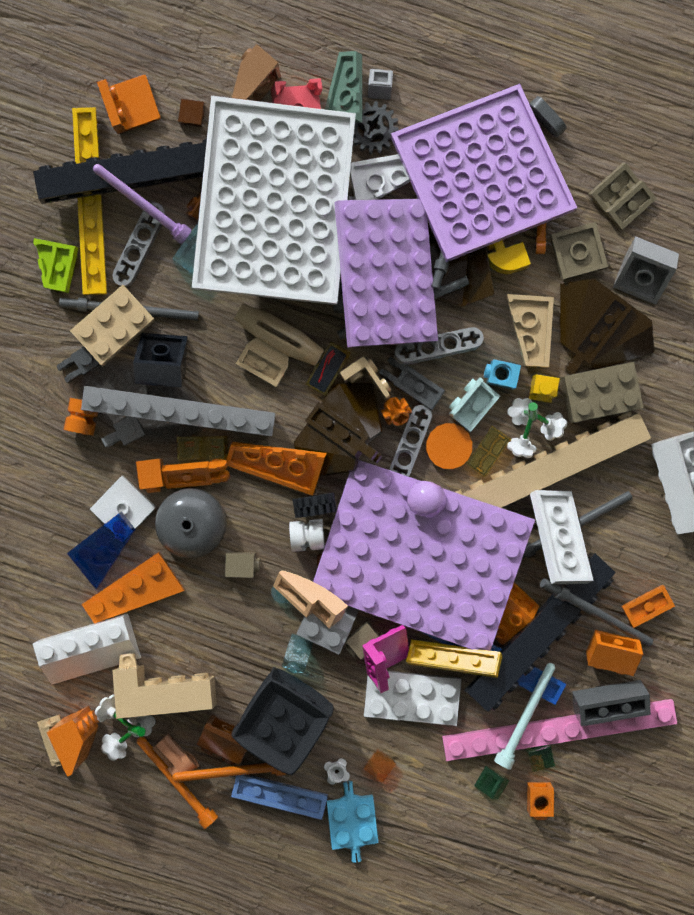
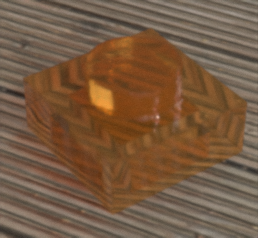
[363,748,396,783]

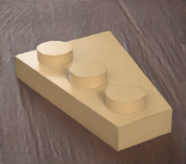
[506,294,554,368]

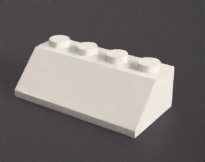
[651,431,694,534]
[33,613,141,685]

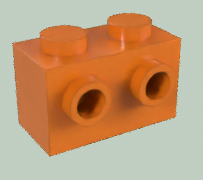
[586,630,643,676]

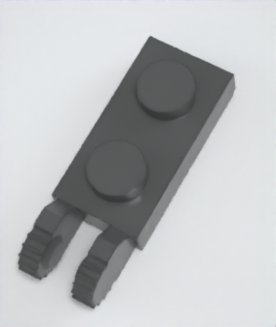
[56,346,123,383]
[379,357,445,410]

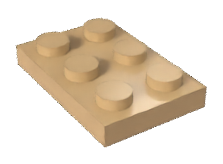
[70,285,155,367]

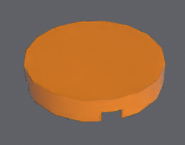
[426,423,472,469]

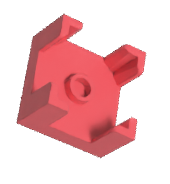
[271,78,322,109]

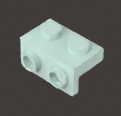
[449,377,500,432]

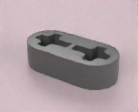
[529,96,567,137]

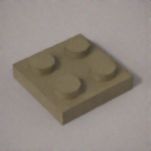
[550,222,608,280]

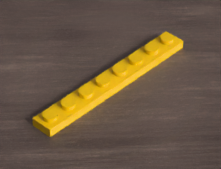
[72,107,107,295]

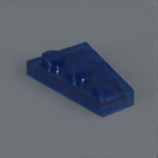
[67,511,136,589]

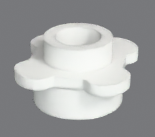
[324,758,350,785]

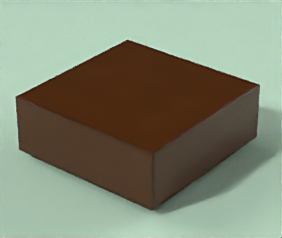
[178,99,205,127]

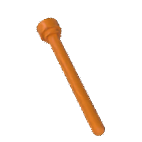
[137,737,218,829]
[172,763,286,782]

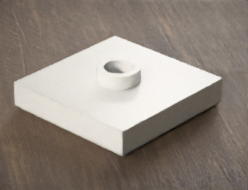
[90,475,156,541]

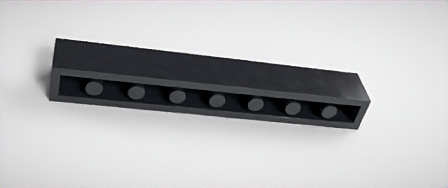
[33,139,207,204]
[464,553,616,712]

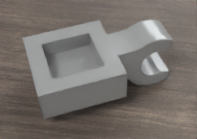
[101,417,146,447]

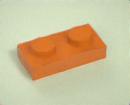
[621,585,675,628]

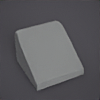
[368,69,393,100]

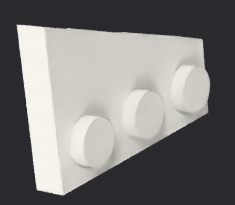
[350,154,410,200]

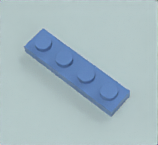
[231,775,328,820]

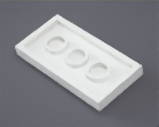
[530,490,593,584]
[364,671,461,726]

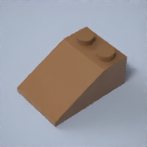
[232,44,281,101]

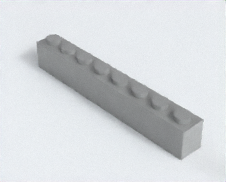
[81,386,275,436]

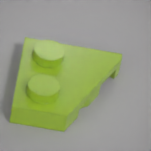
[33,238,79,293]

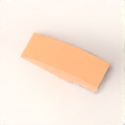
[273,571,348,629]

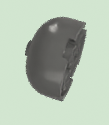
[155,488,227,559]

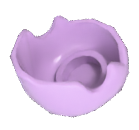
[407,481,447,518]

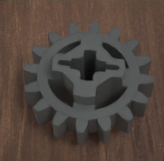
[353,101,399,154]

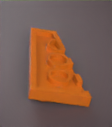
[226,442,327,496]
[81,552,185,624]

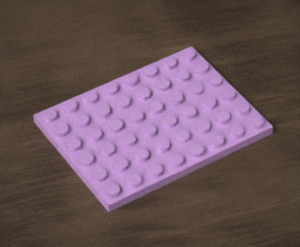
[313,460,535,651]

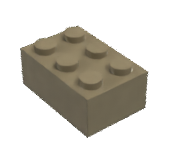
[560,362,644,423]

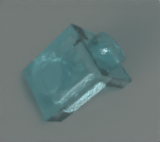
[282,634,313,674]

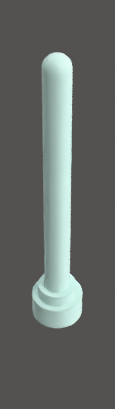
[494,663,555,770]

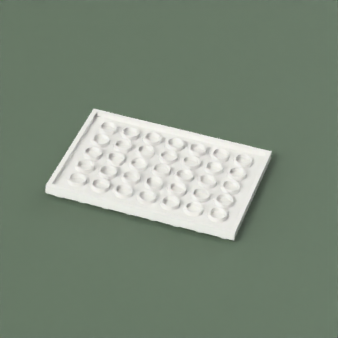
[192,96,356,305]

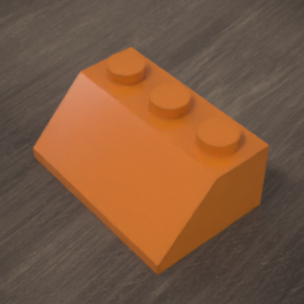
[46,706,99,777]

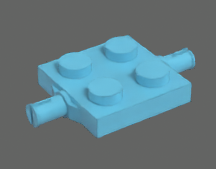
[326,781,378,863]

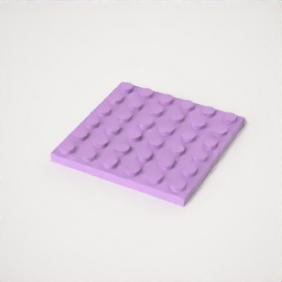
[391,84,577,262]

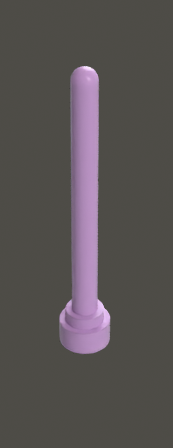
[93,164,192,244]

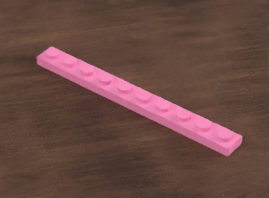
[442,699,677,761]

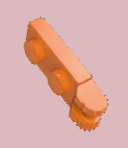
[161,458,230,489]

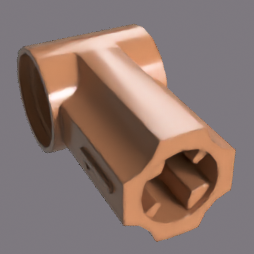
[152,734,199,783]

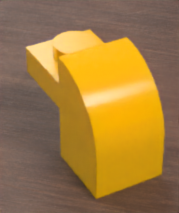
[486,240,531,274]

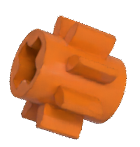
[381,397,412,426]

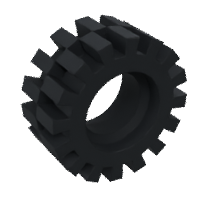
[292,493,337,518]

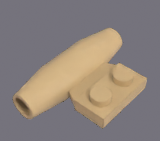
[234,303,324,387]

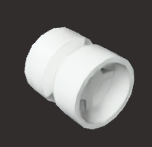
[289,519,325,552]

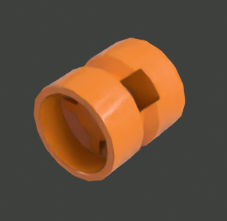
[63,398,98,436]

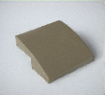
[588,163,657,230]

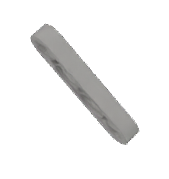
[112,202,166,287]
[394,327,484,365]
[389,405,432,477]

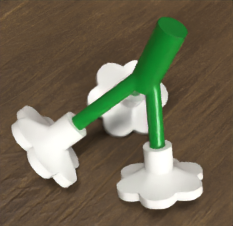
[507,398,567,458]
[95,695,156,761]

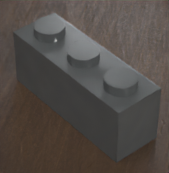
[572,680,651,726]

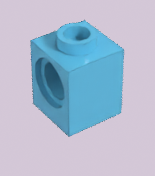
[484,359,521,390]

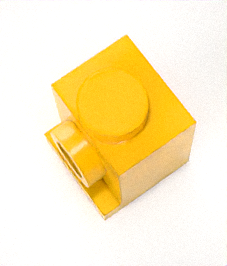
[529,374,560,403]

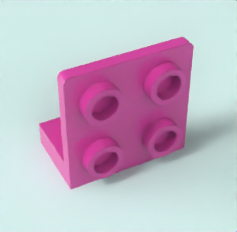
[362,625,409,693]

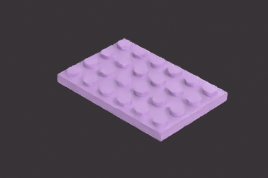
[334,199,438,347]

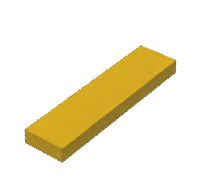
[406,639,502,678]

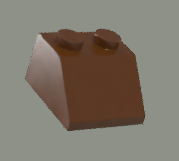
[197,715,247,765]

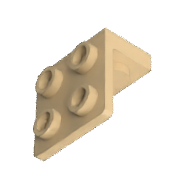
[340,356,391,401]

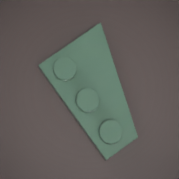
[325,51,362,123]

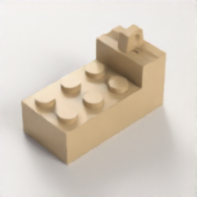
[112,653,217,719]

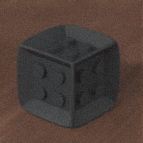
[231,667,334,776]

